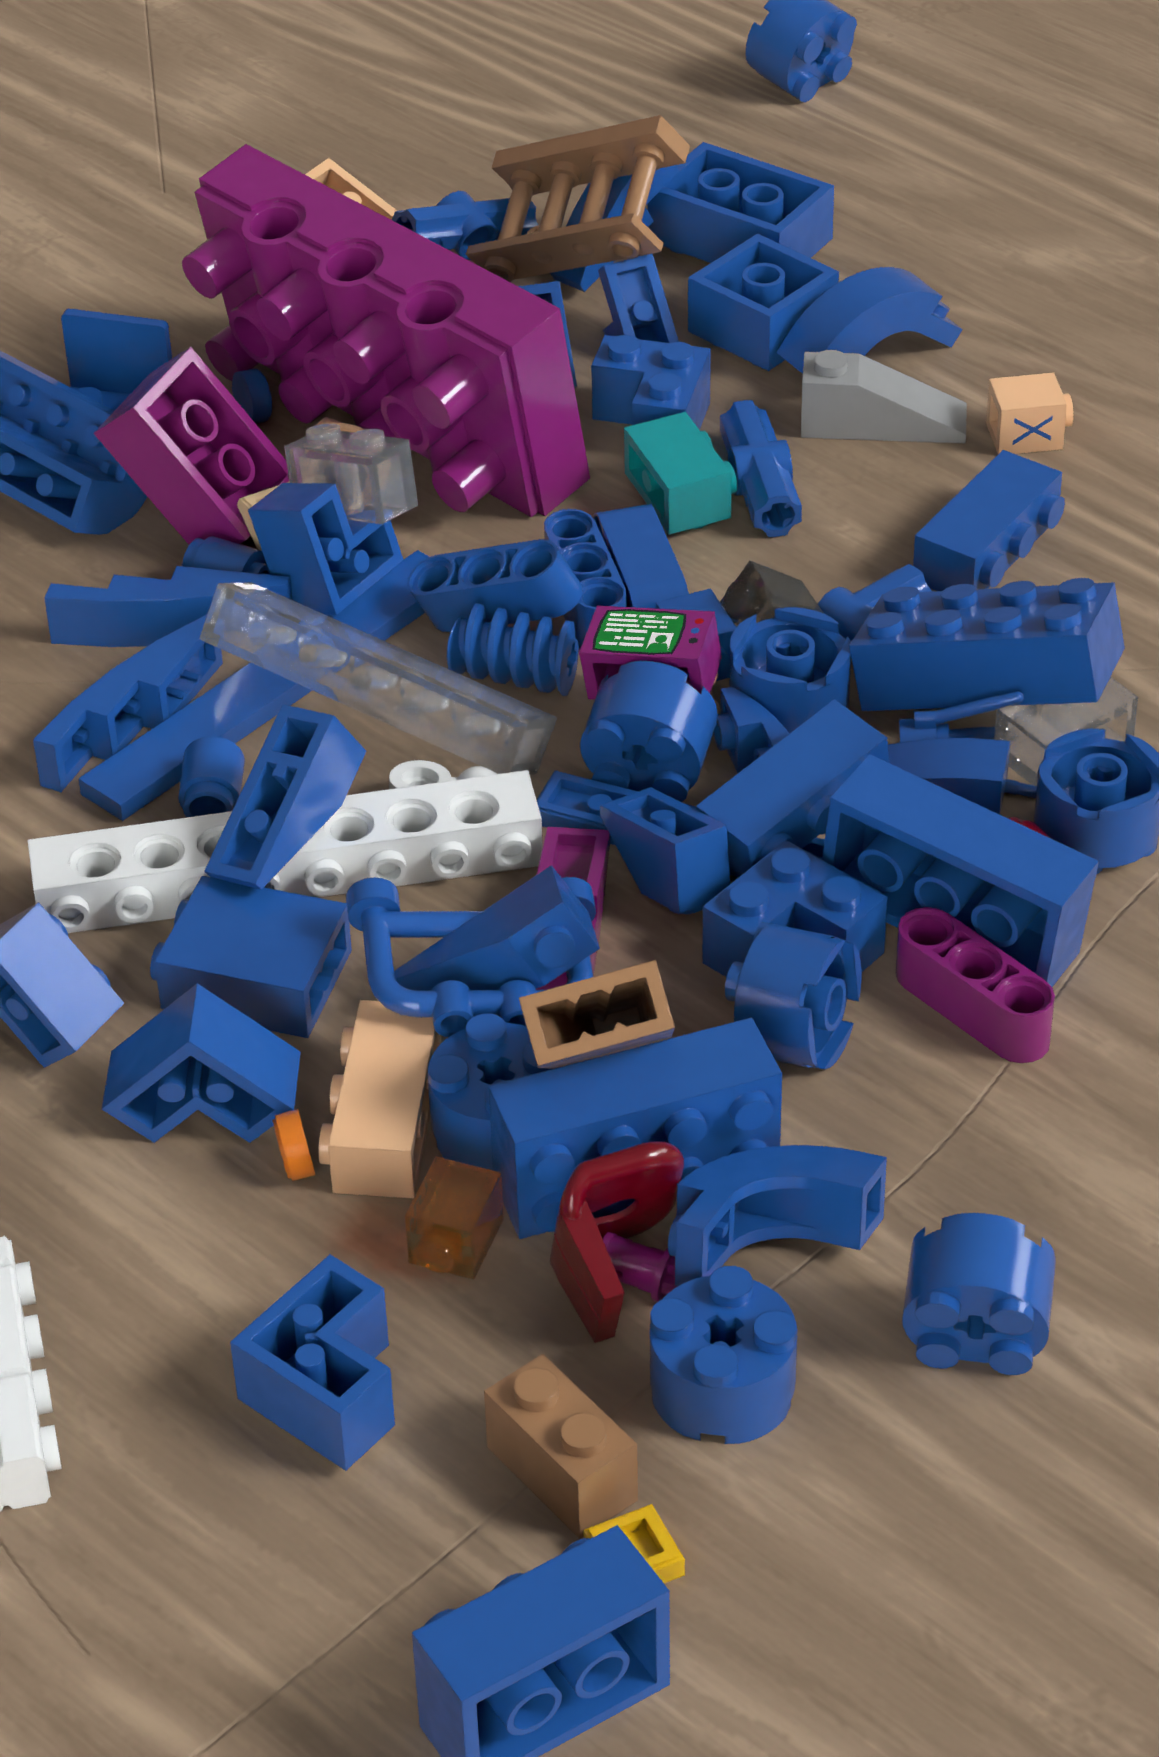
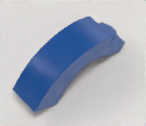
[776,267,963,374]
[668,1145,887,1286]

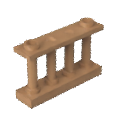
[466,115,690,282]

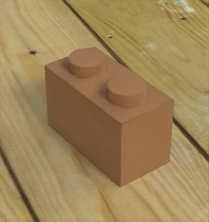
[484,1354,638,1539]

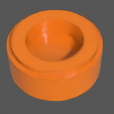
[272,1109,316,1181]

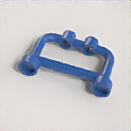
[346,877,596,1037]

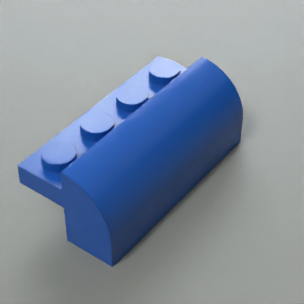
[0,351,147,535]

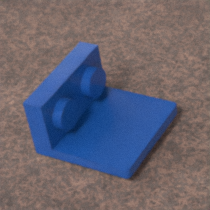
[61,308,172,411]

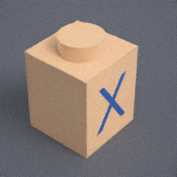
[986,372,1074,454]

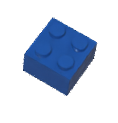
[688,233,839,371]

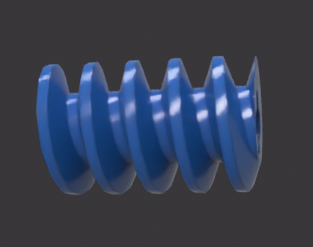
[447,603,579,696]

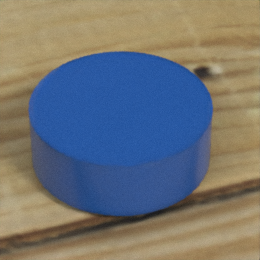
[232,368,272,424]

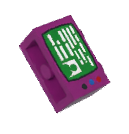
[579,606,722,700]

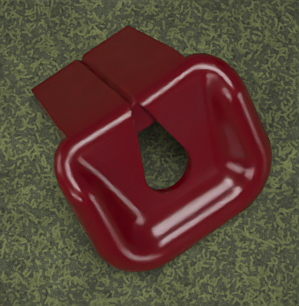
[550,1142,684,1343]

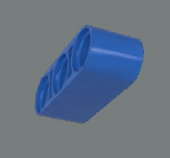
[593,504,689,609]
[544,509,626,649]
[407,539,583,632]

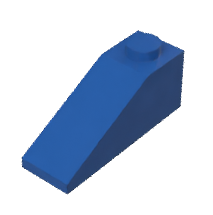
[204,704,367,890]
[394,865,600,991]

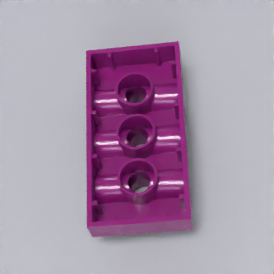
[182,144,590,517]

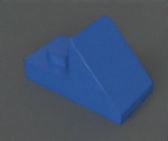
[598,254,679,343]

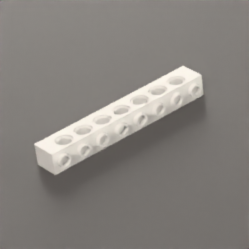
[28,770,543,933]

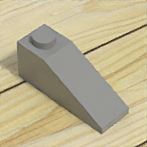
[801,350,967,444]

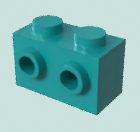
[624,412,737,535]

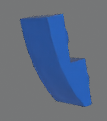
[713,687,789,773]

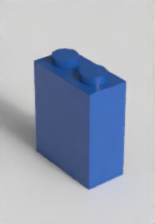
[150,876,352,1038]

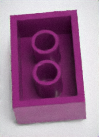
[94,347,300,545]

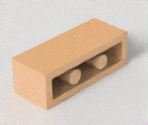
[319,1000,442,1199]

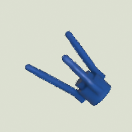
[899,691,1037,798]

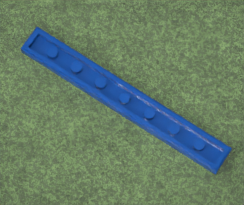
[79,550,430,821]

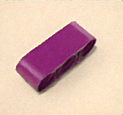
[896,907,1055,1063]

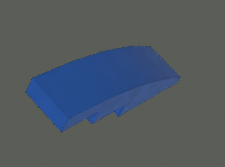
[44,566,294,647]
[33,614,223,792]

